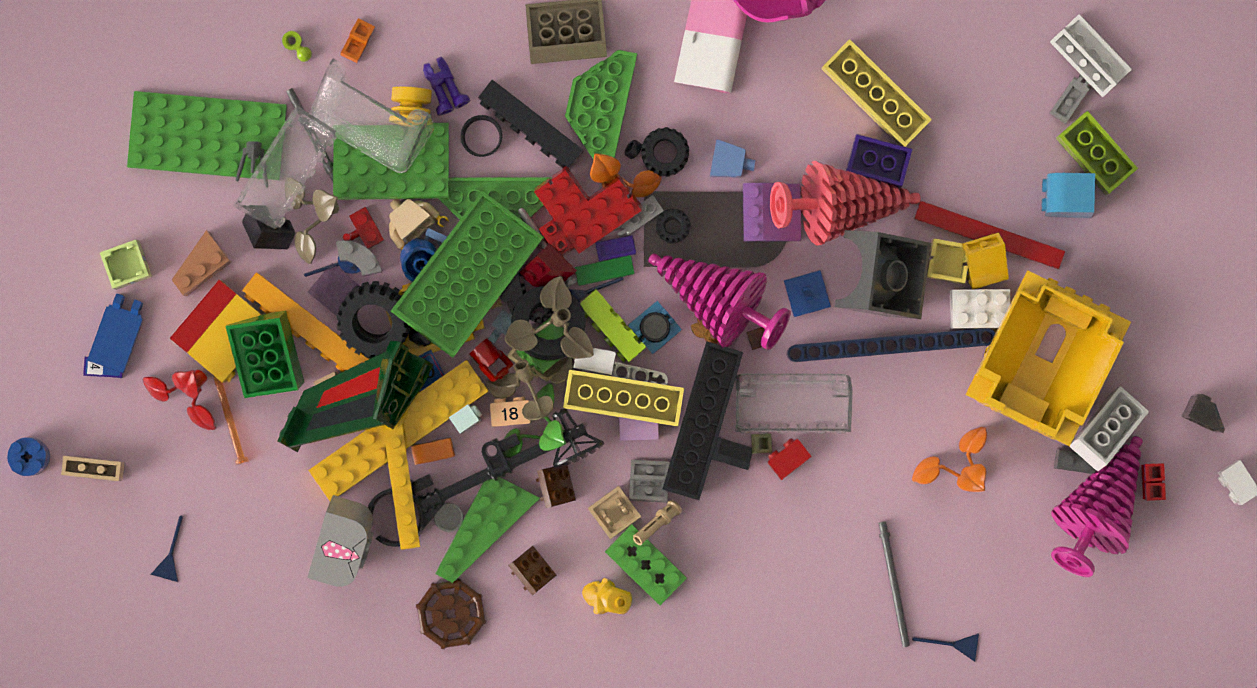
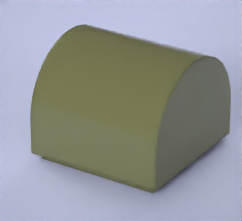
[751,433,772,454]

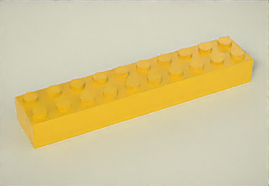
[308,360,489,501]

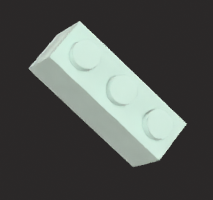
[449,404,482,434]

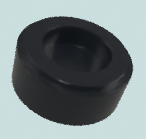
[624,140,642,159]

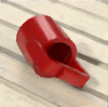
[469,338,513,382]

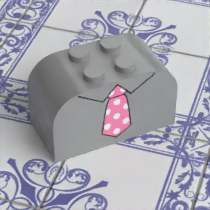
[307,495,374,587]

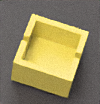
[927,239,968,284]

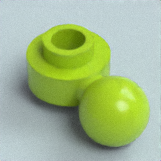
[282,31,312,62]

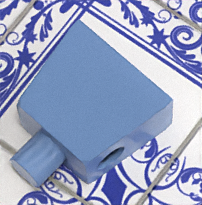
[710,140,756,178]

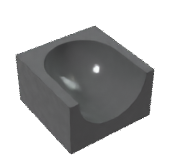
[835,230,931,319]

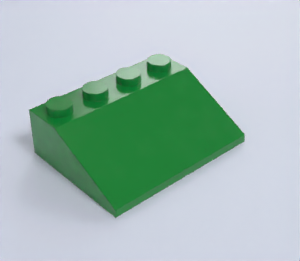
[225,311,304,398]

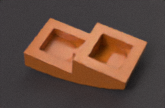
[340,18,375,63]

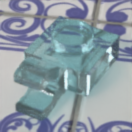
[488,309,512,344]

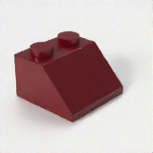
[519,243,577,287]

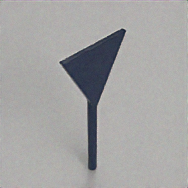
[569,277,624,302]
[150,515,183,582]
[912,633,979,662]

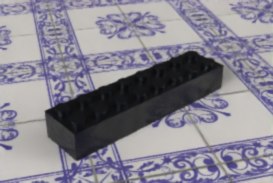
[662,341,743,501]

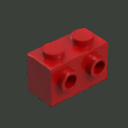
[767,438,812,480]

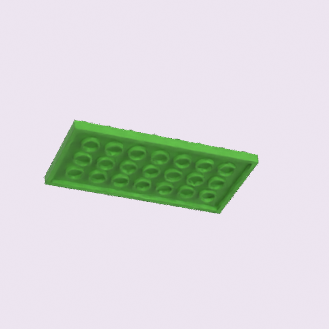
[127,91,287,181]
[391,191,544,358]

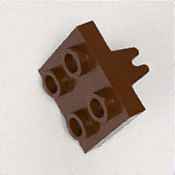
[536,464,576,508]
[508,546,557,596]

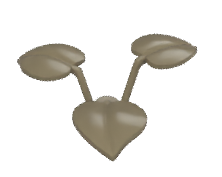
[285,177,339,264]
[505,276,594,359]
[486,357,573,420]

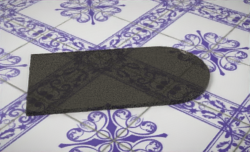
[643,191,786,268]

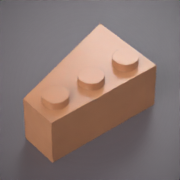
[172,230,232,296]

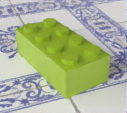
[1056,111,1138,195]

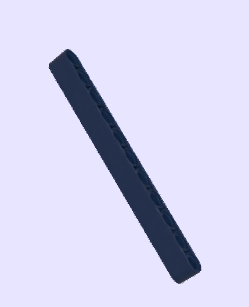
[786,328,995,362]

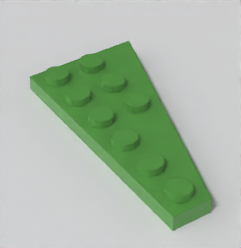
[435,477,540,583]

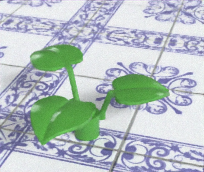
[504,383,566,457]

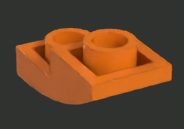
[411,437,455,465]

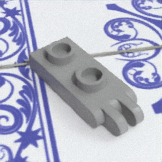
[1050,75,1090,124]
[614,195,664,237]

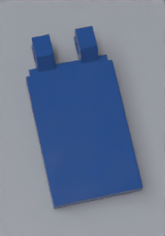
[87,293,144,373]

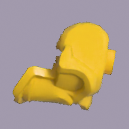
[582,578,632,615]

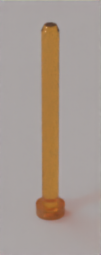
[214,376,249,465]

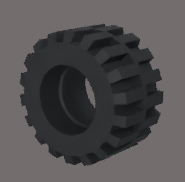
[641,127,689,177]

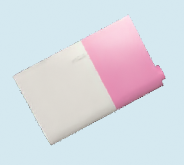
[674,0,747,94]

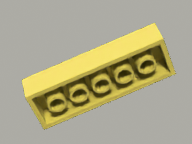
[821,39,932,147]
[563,370,684,426]

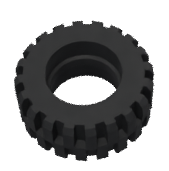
[337,281,411,358]

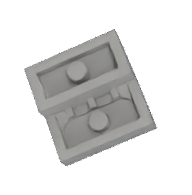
[629,460,669,503]

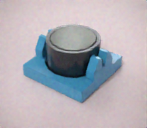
[628,301,682,354]

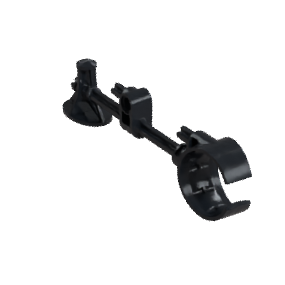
[368,409,604,547]

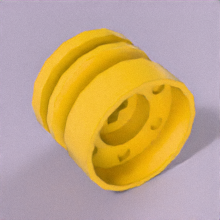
[390,87,432,126]

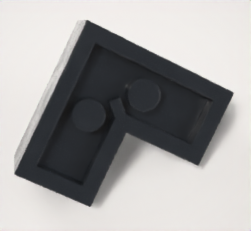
[242,205,296,250]
[712,437,752,470]

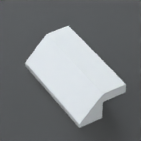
[1050,14,1132,97]

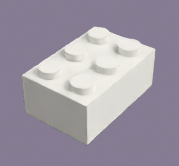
[950,289,1010,329]

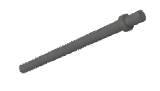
[879,521,910,647]

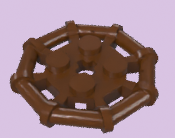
[416,578,487,650]

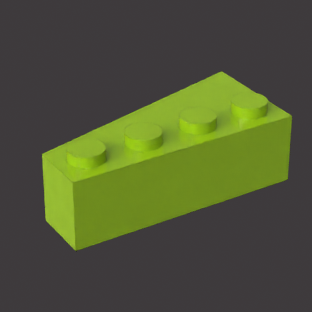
[580,289,646,363]

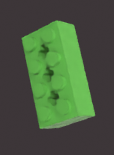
[605,524,687,606]

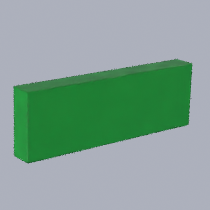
[575,255,635,286]

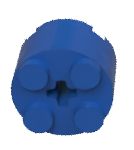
[400,238,437,282]
[7,438,50,476]

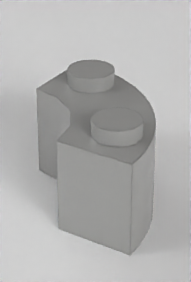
[336,241,382,276]

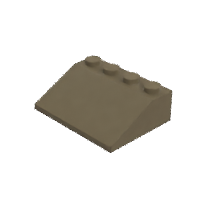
[525,0,607,64]

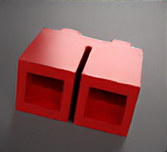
[539,219,575,256]
[1141,463,1166,501]

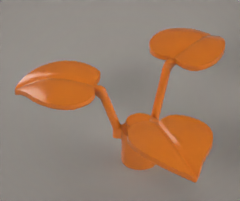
[590,154,662,198]
[912,427,987,492]

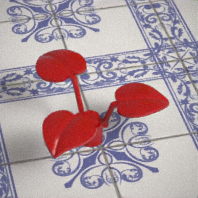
[142,370,216,430]

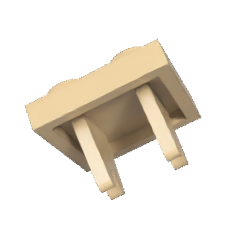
[588,486,641,539]

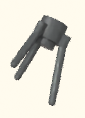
[235,141,269,188]

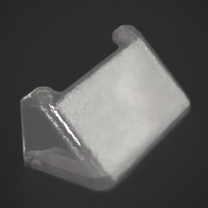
[310,58,434,173]

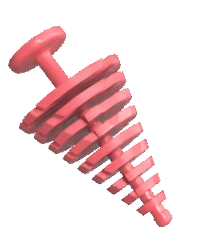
[770,161,921,246]

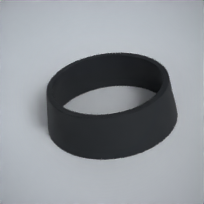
[460,115,503,157]

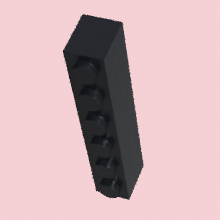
[478,79,583,169]

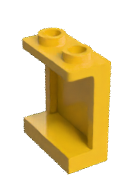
[962,233,1009,290]

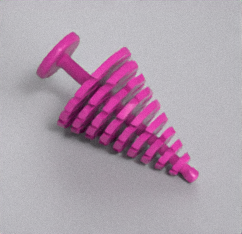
[648,253,791,350]
[1051,436,1143,577]

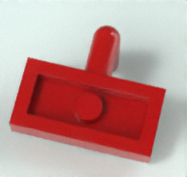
[343,207,384,249]

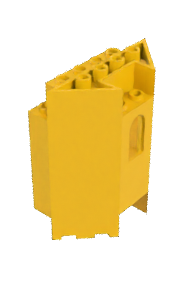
[965,270,1131,447]

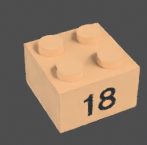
[490,397,531,427]

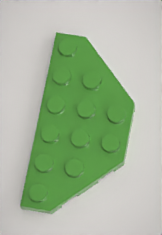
[565,50,637,160]
[438,177,552,222]

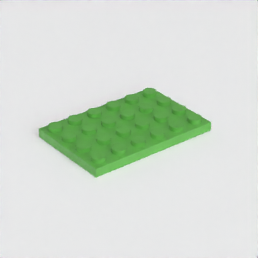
[333,123,449,200]

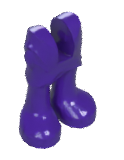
[423,57,471,116]

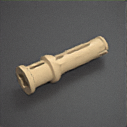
[633,500,682,545]

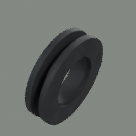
[511,286,586,361]

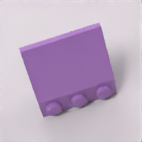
[743,183,801,242]

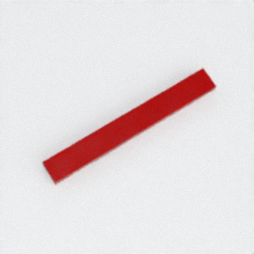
[914,201,1065,269]

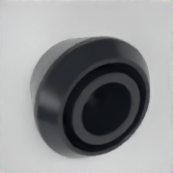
[409,329,431,347]

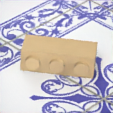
[61,456,125,481]

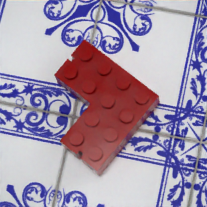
[534,166,642,253]

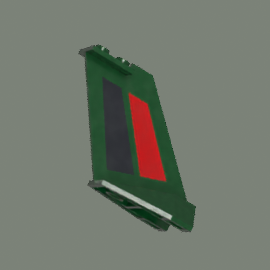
[277,341,433,452]

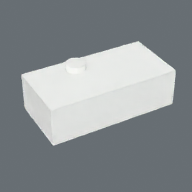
[1070,386,1149,471]

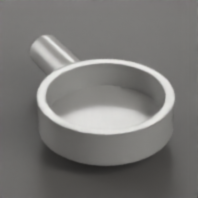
[434,503,463,532]

